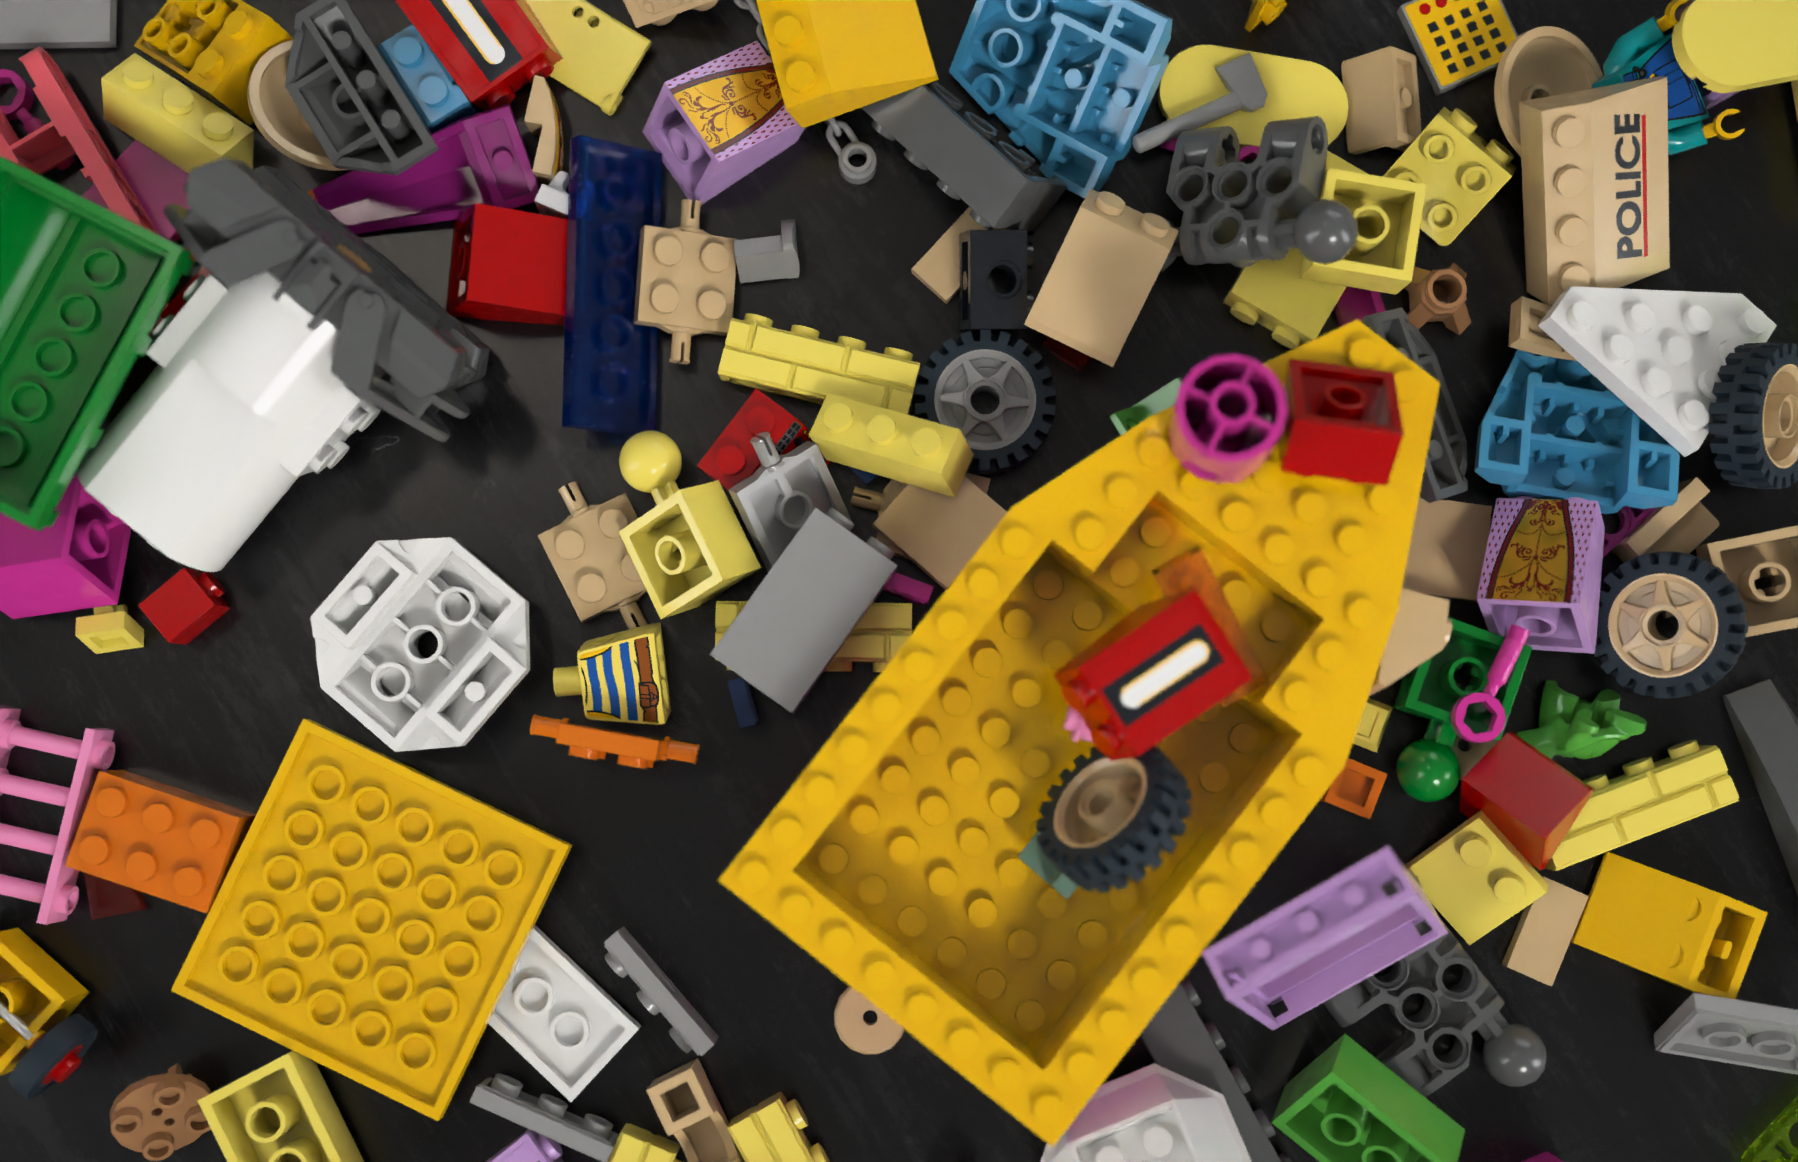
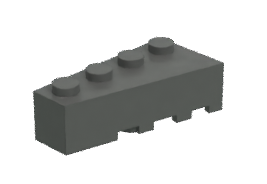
[861,81,1068,232]

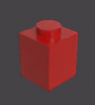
[138,567,231,645]

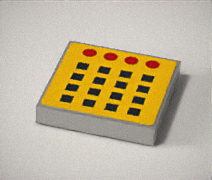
[1397,0,1518,96]

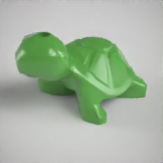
[1516,680,1647,759]

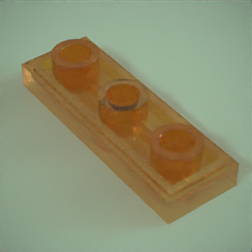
[1151,546,1269,708]

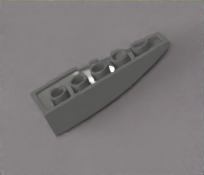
[1721,679,1798,895]

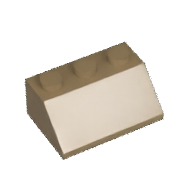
[1369,588,1452,696]

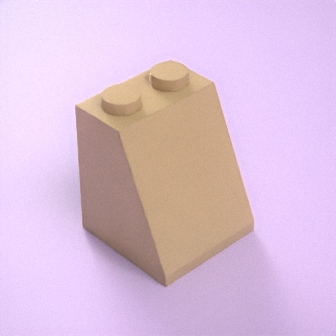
[1024,189,1179,367]

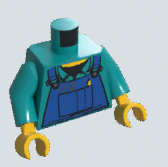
[1592,0,1745,155]

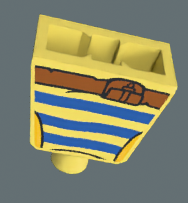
[553,622,671,725]

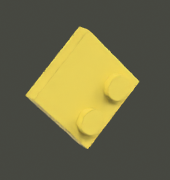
[1405,810,1549,946]

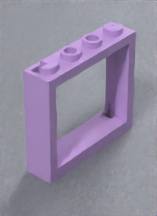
[1202,846,1449,1031]

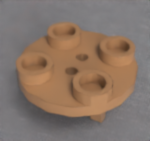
[110,1063,212,1161]

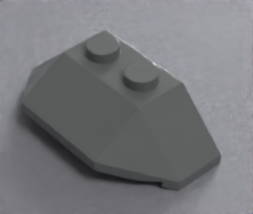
[285,0,439,175]
[1362,307,1468,503]

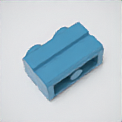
[377,24,477,132]

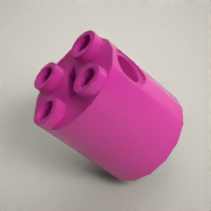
[1169,354,1287,484]

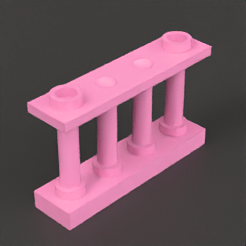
[0,705,115,925]

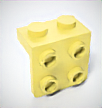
[1383,107,1516,246]

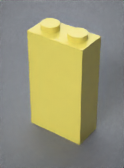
[1223,150,1368,349]

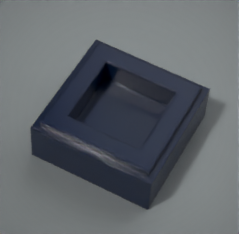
[727,677,761,729]

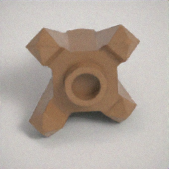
[1403,262,1471,335]

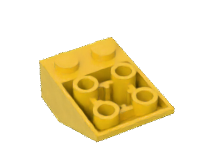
[134,0,294,126]
[1571,852,1768,999]

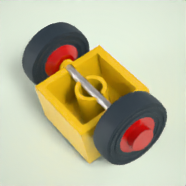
[0,928,98,1099]

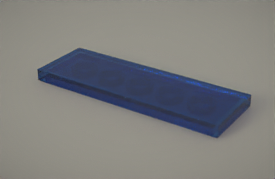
[562,134,662,435]

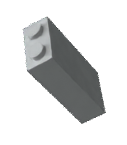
[710,507,897,713]

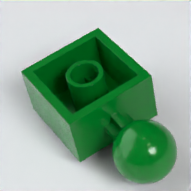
[1393,617,1533,802]

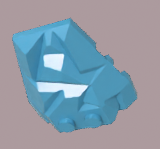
[948,0,1173,199]
[1474,301,1680,514]

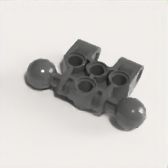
[1159,116,1358,272]
[1323,867,1547,1098]

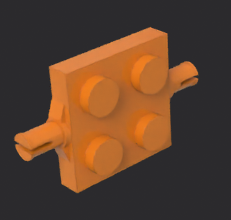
[530,714,700,769]

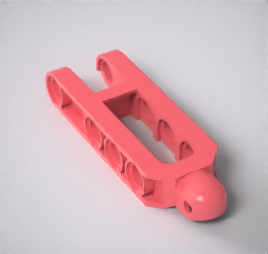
[0,46,168,339]

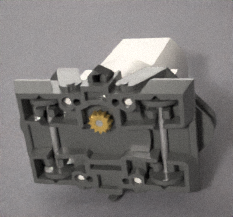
[76,157,490,572]

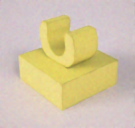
[75,604,144,654]

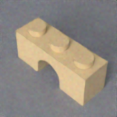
[646,1058,745,1162]

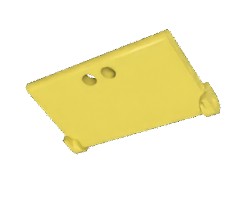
[526,0,652,116]

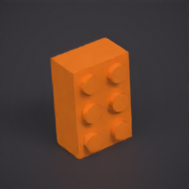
[65,770,256,913]

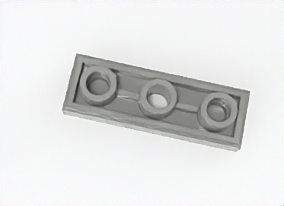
[604,926,719,1056]
[470,1074,619,1162]

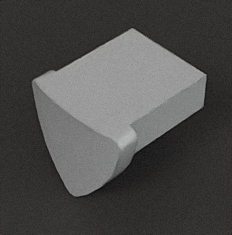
[734,219,800,283]

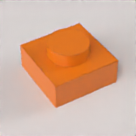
[1320,758,1388,820]

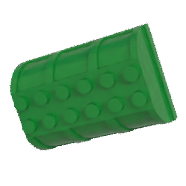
[0,156,195,531]

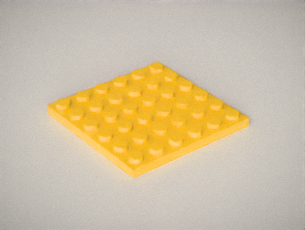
[171,719,572,1121]

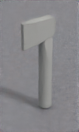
[1132,53,1267,153]

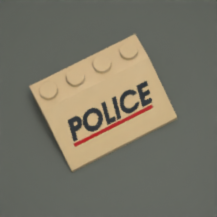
[1519,76,1670,306]

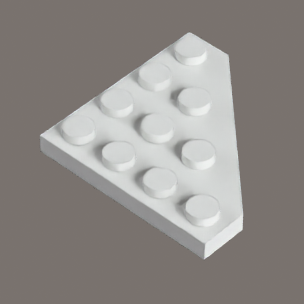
[1538,286,1777,457]

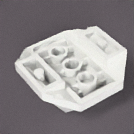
[310,537,530,752]
[1040,1063,1252,1162]

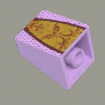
[642,41,805,205]
[1477,496,1605,654]

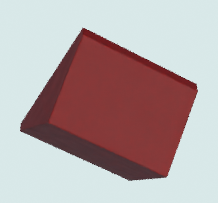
[1460,731,1594,871]

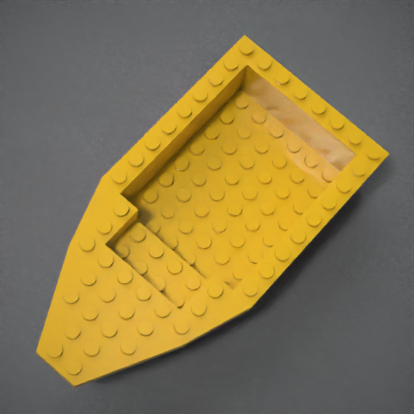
[718,319,1440,1147]

